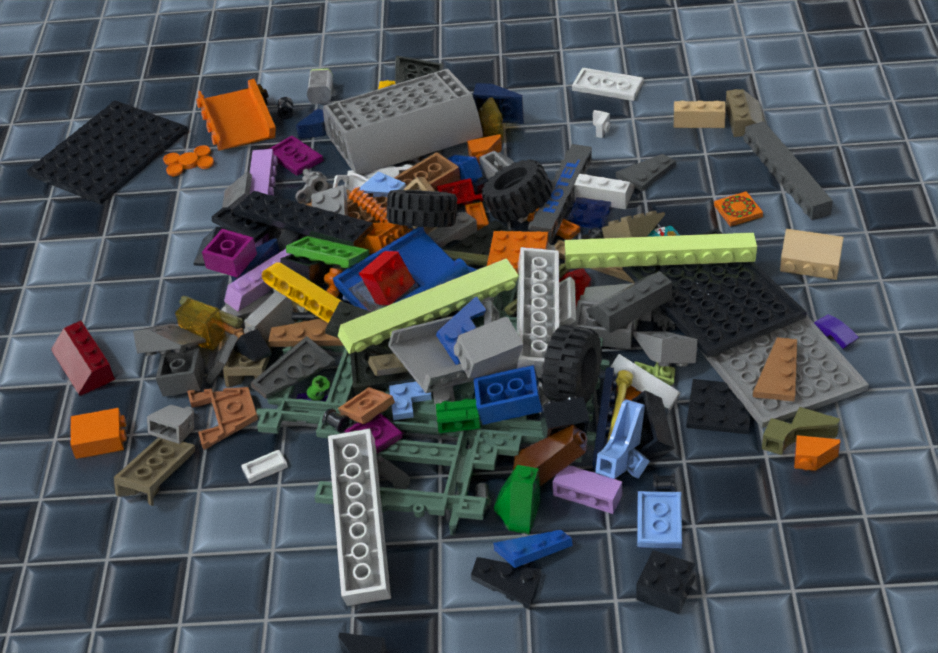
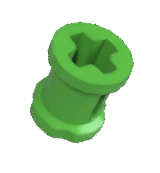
[307,376,330,401]

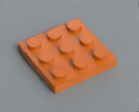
[487,231,549,274]

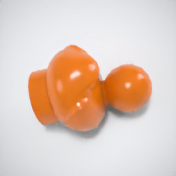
[324,268,344,298]

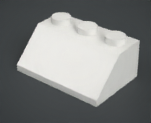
[574,174,635,209]

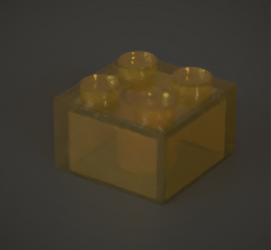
[175,298,226,350]

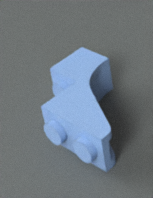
[595,399,645,479]

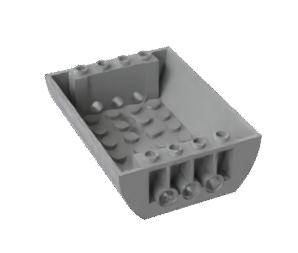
[323,69,483,175]

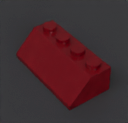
[51,321,115,396]

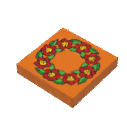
[714,191,763,227]

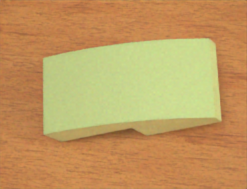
[634,361,675,385]

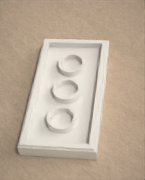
[572,68,644,101]

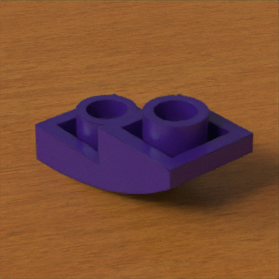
[814,314,859,349]

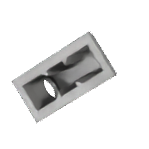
[147,405,194,444]

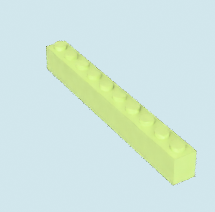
[565,233,757,269]
[338,258,519,354]

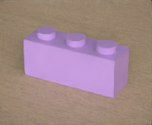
[553,465,622,514]

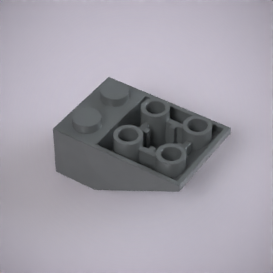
[133,323,206,356]

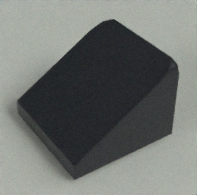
[472,179,488,194]

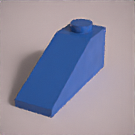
[446,155,483,184]

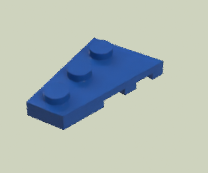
[493,530,573,568]

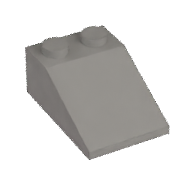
[633,331,697,366]

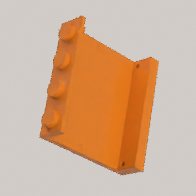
[196,79,276,151]

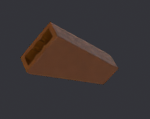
[513,424,587,486]

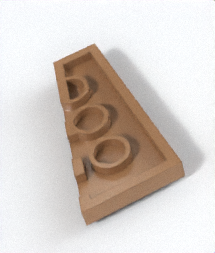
[268,318,344,347]

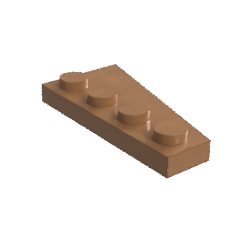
[753,337,797,402]

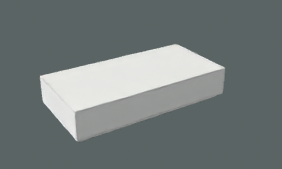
[241,450,288,483]

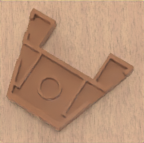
[187,387,258,450]

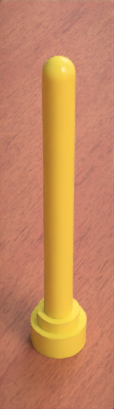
[607,370,633,443]

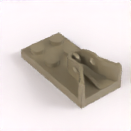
[223,332,274,388]
[114,437,195,506]

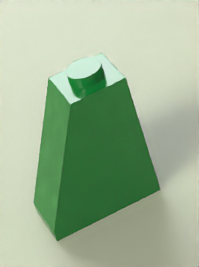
[494,465,541,535]

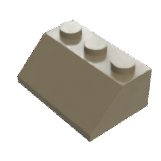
[726,89,765,137]

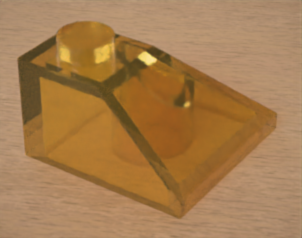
[478,97,504,143]

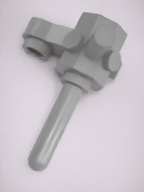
[295,169,333,204]

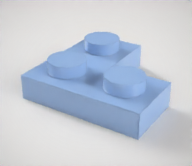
[389,382,432,420]

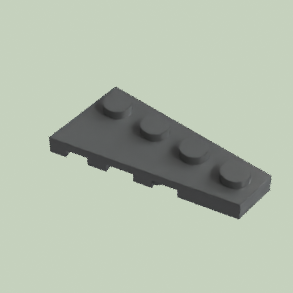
[251,336,335,399]

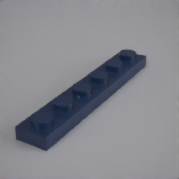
[592,367,617,475]

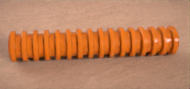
[349,186,413,235]

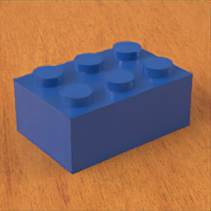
[473,365,542,425]

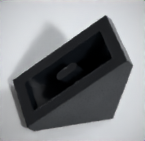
[233,328,271,362]

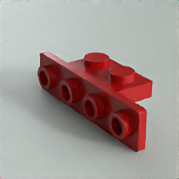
[436,178,484,205]

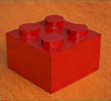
[359,251,415,305]

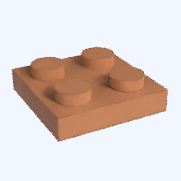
[338,387,395,424]

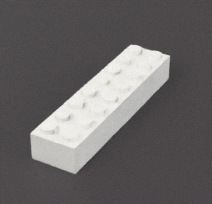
[516,247,559,378]
[328,429,391,606]

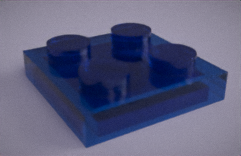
[568,197,611,230]

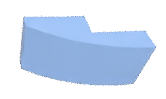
[626,448,650,479]

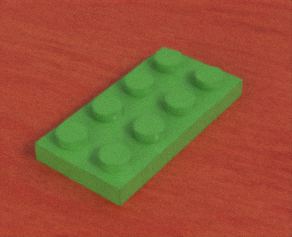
[286,236,369,268]

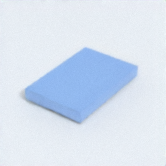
[637,491,682,548]

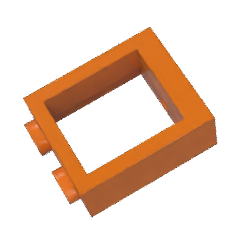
[356,222,405,254]

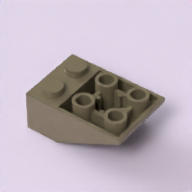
[602,211,665,239]

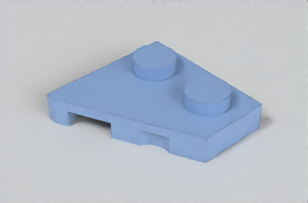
[360,172,406,197]

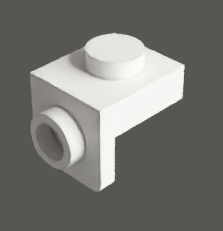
[593,110,610,138]

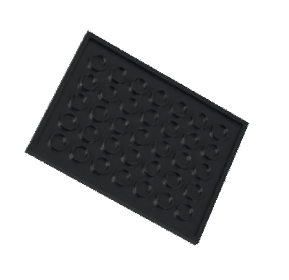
[26,100,188,205]
[622,228,807,358]

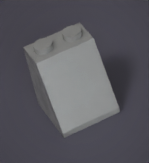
[454,317,523,378]

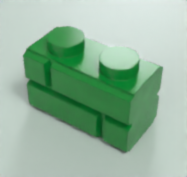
[435,399,480,433]

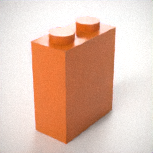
[70,408,127,459]

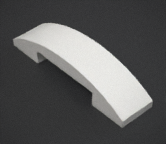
[611,354,681,410]

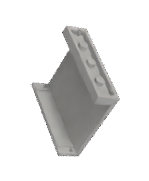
[388,316,474,393]

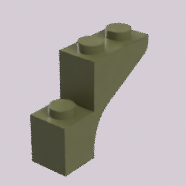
[762,407,840,455]

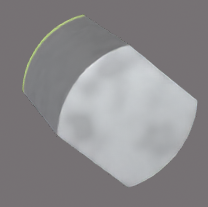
[307,69,333,104]

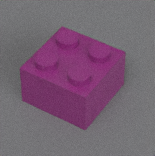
[202,229,257,278]

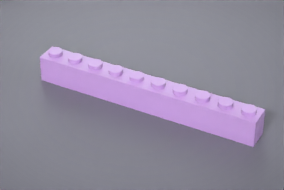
[250,149,278,247]

